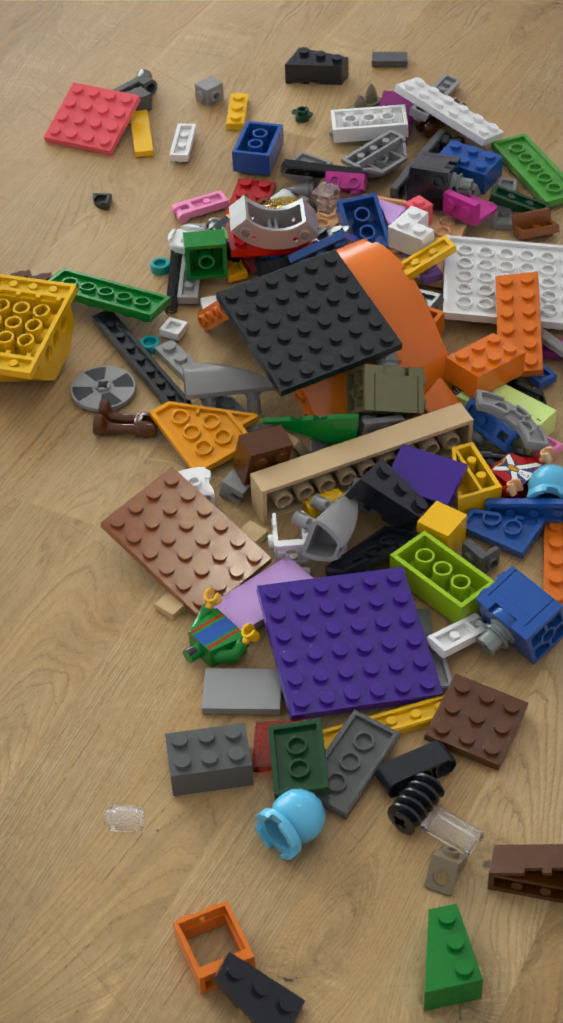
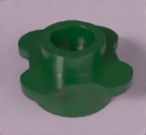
[292,106,313,123]

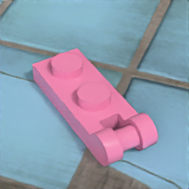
[171,190,229,223]

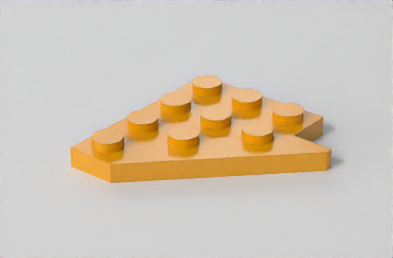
[149,401,259,470]

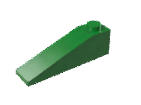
[260,414,359,445]

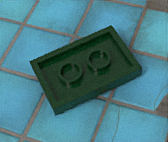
[268,718,330,800]

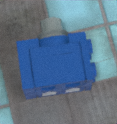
[476,566,563,665]

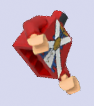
[486,446,556,498]

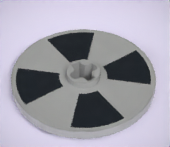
[70,366,136,412]

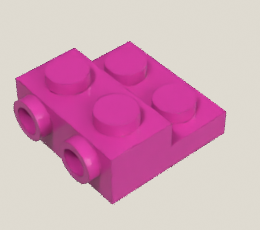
[324,171,369,196]

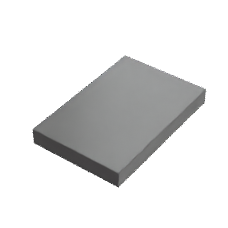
[202,668,282,715]

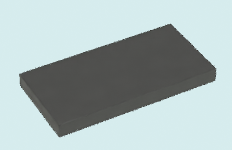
[316,709,401,820]

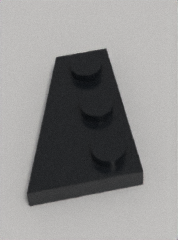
[213,952,305,1023]

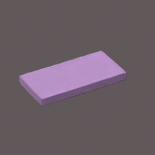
[212,556,313,630]

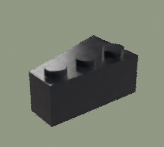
[285,47,349,85]
[344,459,431,531]

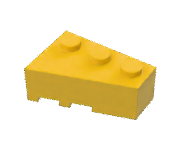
[451,442,502,514]

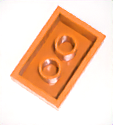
[444,333,526,398]

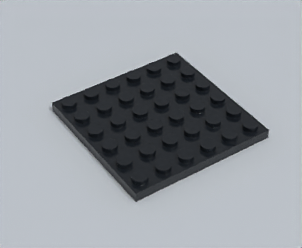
[216,249,403,397]

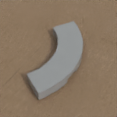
[475,389,550,451]

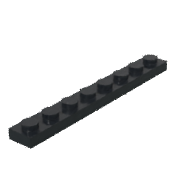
[92,311,191,405]

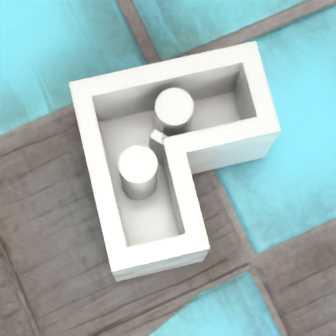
[388,206,434,255]

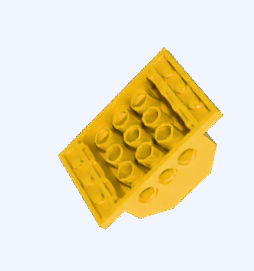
[0,274,78,382]

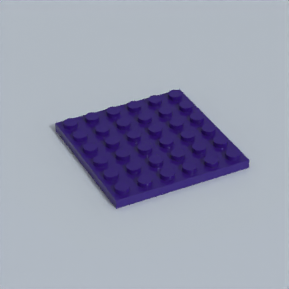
[256,567,444,721]

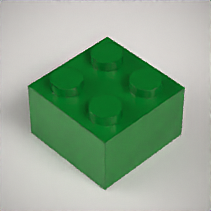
[183,229,228,281]

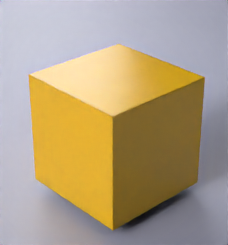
[417,500,467,552]

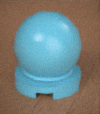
[526,464,563,499]
[255,789,326,861]

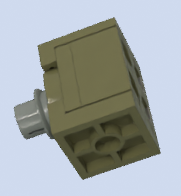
[346,351,426,419]

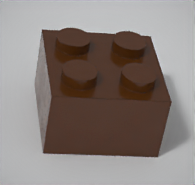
[232,424,293,486]

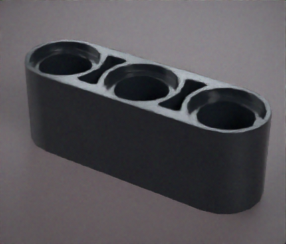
[375,740,457,797]

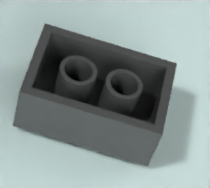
[165,723,254,796]

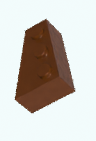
[488,844,563,903]

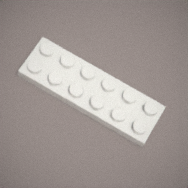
[394,78,504,146]

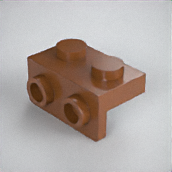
[512,208,560,241]

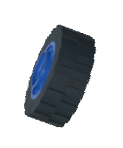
[254,255,292,277]

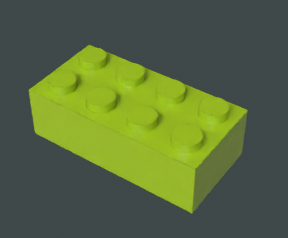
[390,530,495,623]

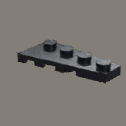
[325,526,420,576]

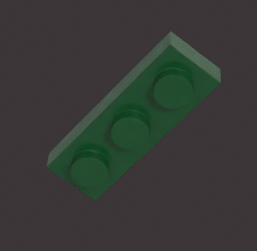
[489,184,550,213]

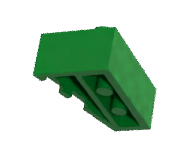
[424,903,483,1011]

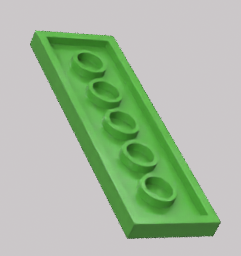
[491,133,563,208]

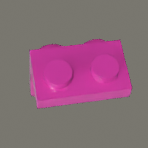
[443,189,497,227]

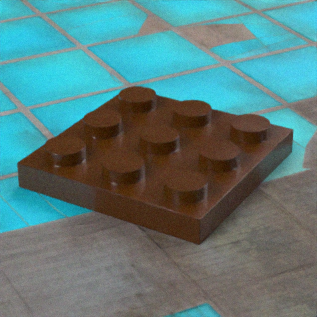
[424,673,529,771]

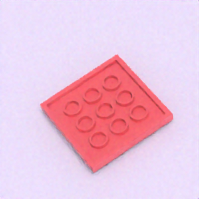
[44,82,141,156]

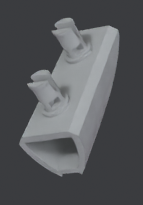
[182,363,276,414]
[291,490,358,562]

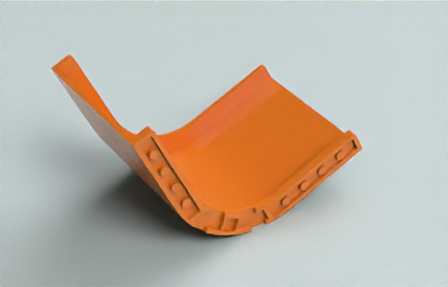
[197,239,453,421]

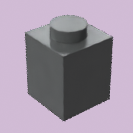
[125,86,152,111]

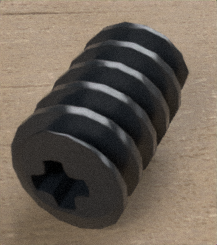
[387,773,445,835]

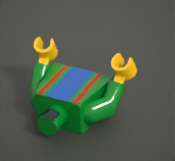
[183,588,260,667]

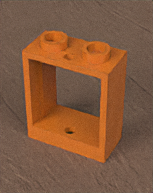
[173,901,255,994]

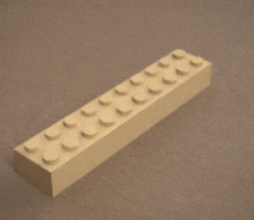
[250,403,474,525]

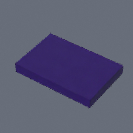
[392,444,468,506]

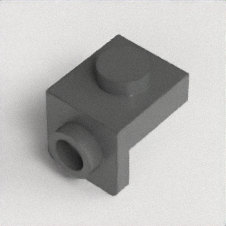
[461,538,500,574]

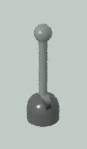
[472,428,524,454]

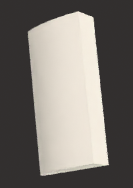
[331,104,408,143]

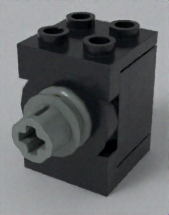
[406,151,474,211]

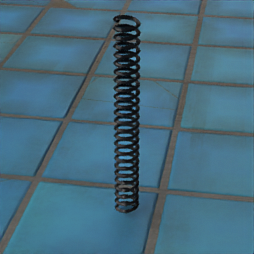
[165,250,182,316]

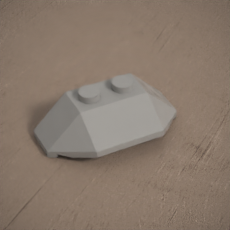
[341,129,407,178]

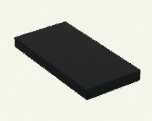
[280,159,363,179]

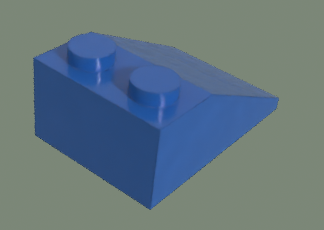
[336,193,391,248]

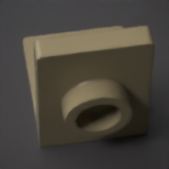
[424,846,469,896]

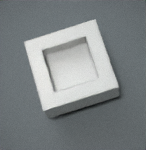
[159,317,188,341]

